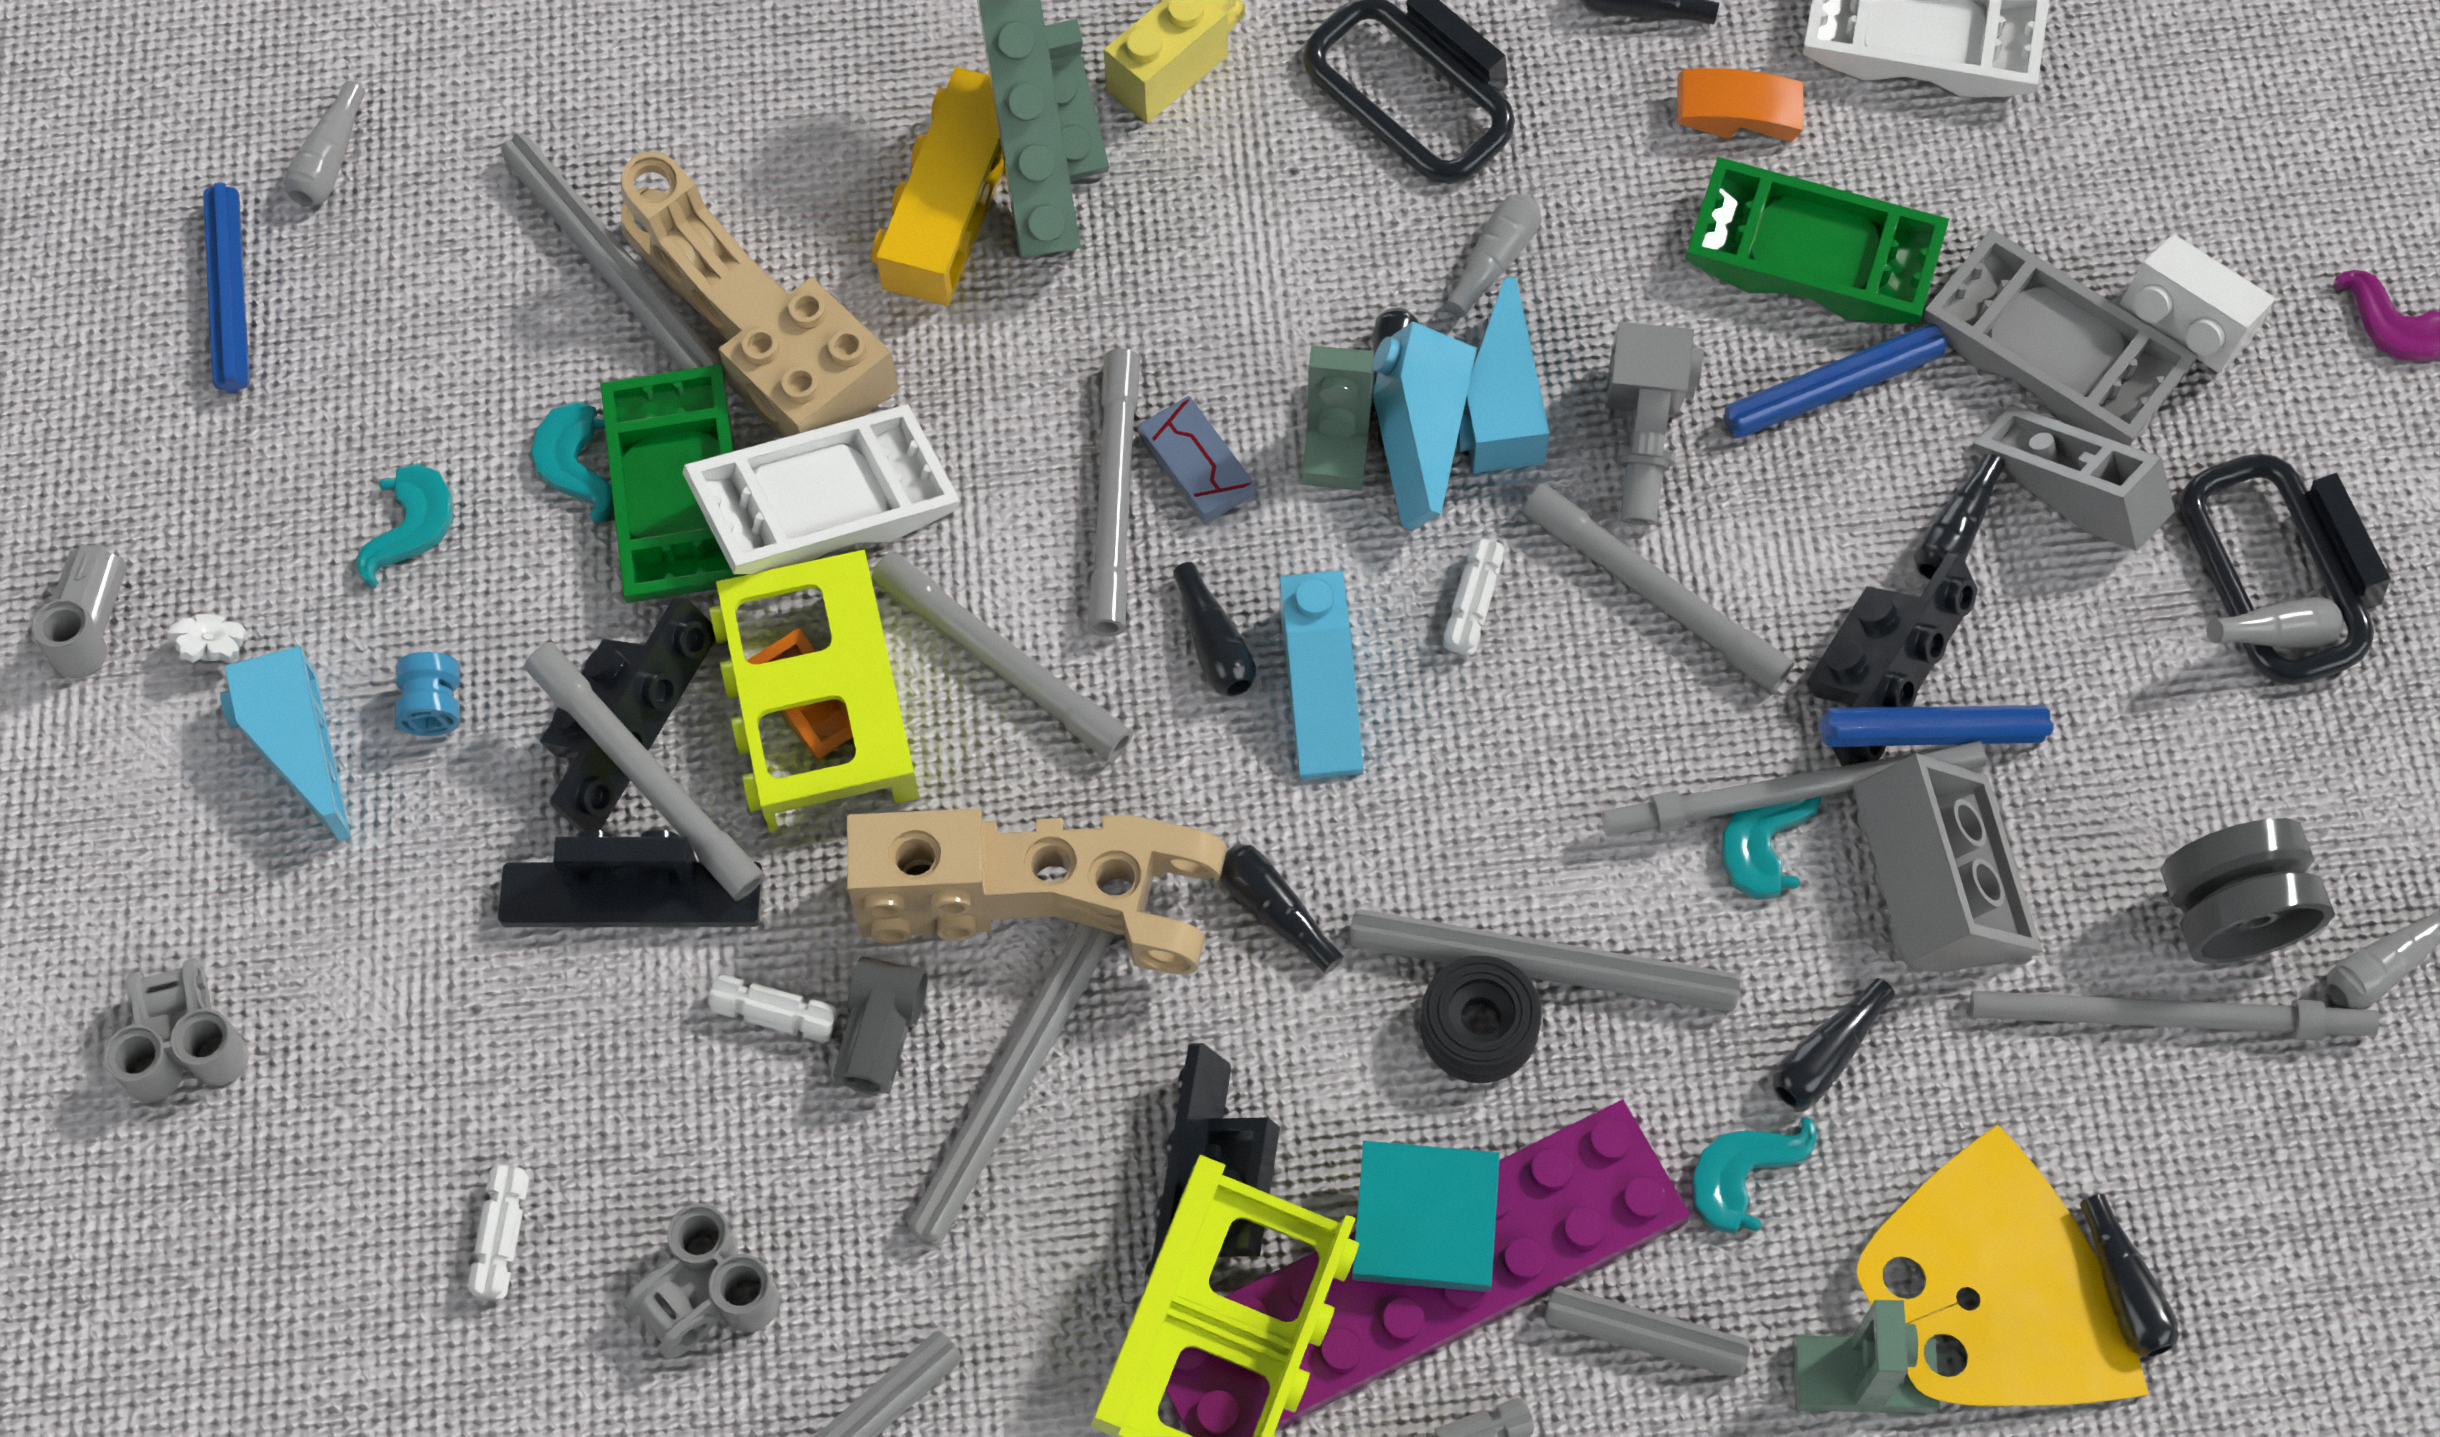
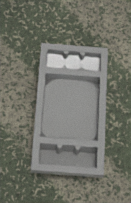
[1923,228,2198,446]

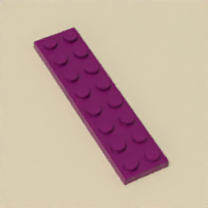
[1165,1099,1690,1437]

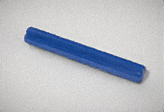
[203,182,250,394]
[1723,324,1947,438]
[1818,705,2054,747]

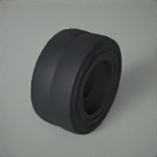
[1420,955,1542,1083]

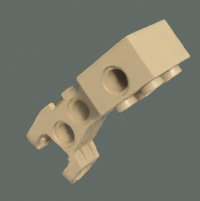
[621,151,899,438]
[847,808,1227,975]

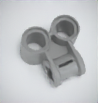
[103,958,249,1103]
[623,1203,780,1359]

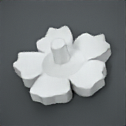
[167,613,248,663]

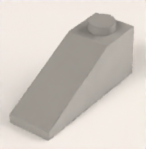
[1973,405,2175,551]

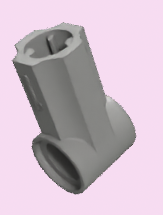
[31,544,127,679]

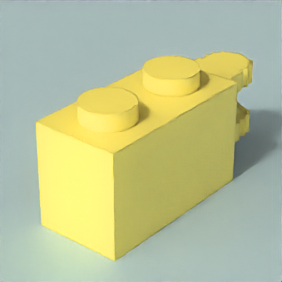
[1103,0,1245,124]

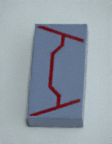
[1138,396,1256,525]

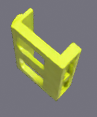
[709,549,920,832]
[1090,1155,1359,1437]

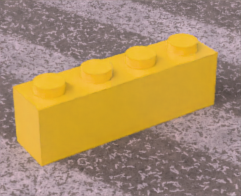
[871,67,1005,307]

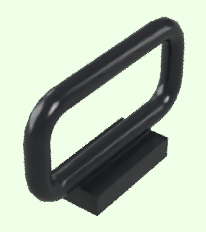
[1303,0,1515,184]
[2179,453,2391,685]

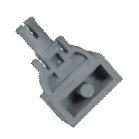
[1605,322,1703,525]

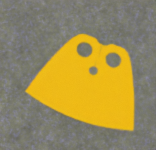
[1857,1124,2149,1406]

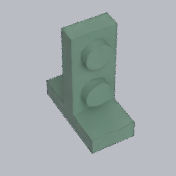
[1045,18,1109,181]
[1302,345,1375,491]
[1793,1300,1940,1414]

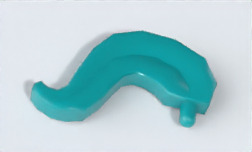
[531,402,614,525]
[356,464,453,588]
[1722,797,1821,900]
[1691,1117,1817,1235]

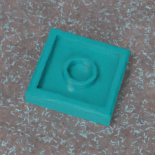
[1352,1141,1500,1292]

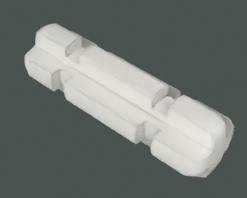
[1443,538,1504,656]
[708,975,838,1043]
[467,1165,529,1300]

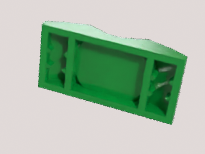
[1685,157,1949,324]
[600,364,748,603]

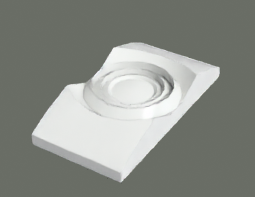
[1802,0,2049,97]
[683,404,960,574]

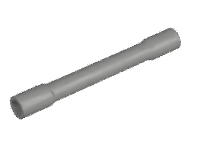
[1088,349,1140,636]
[1523,483,1795,693]
[872,551,1133,762]
[524,642,765,901]

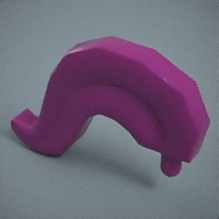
[2333,270,2440,363]

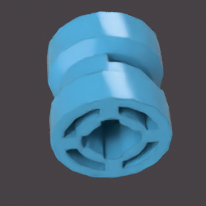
[395,652,460,736]

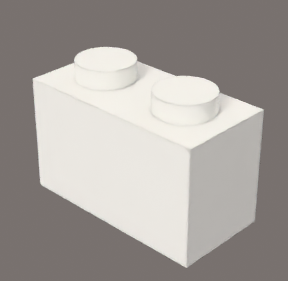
[2118,234,2276,373]

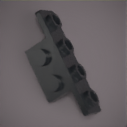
[1807,552,1978,766]
[539,596,716,831]
[498,830,763,927]
[1145,1043,1280,1287]

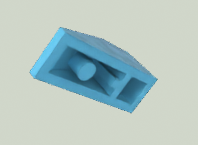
[1456,277,1550,473]
[1373,321,1477,531]
[1279,570,1363,780]
[220,645,352,841]

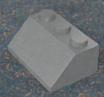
[1853,753,2043,973]

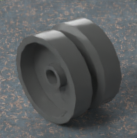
[2160,818,2335,964]

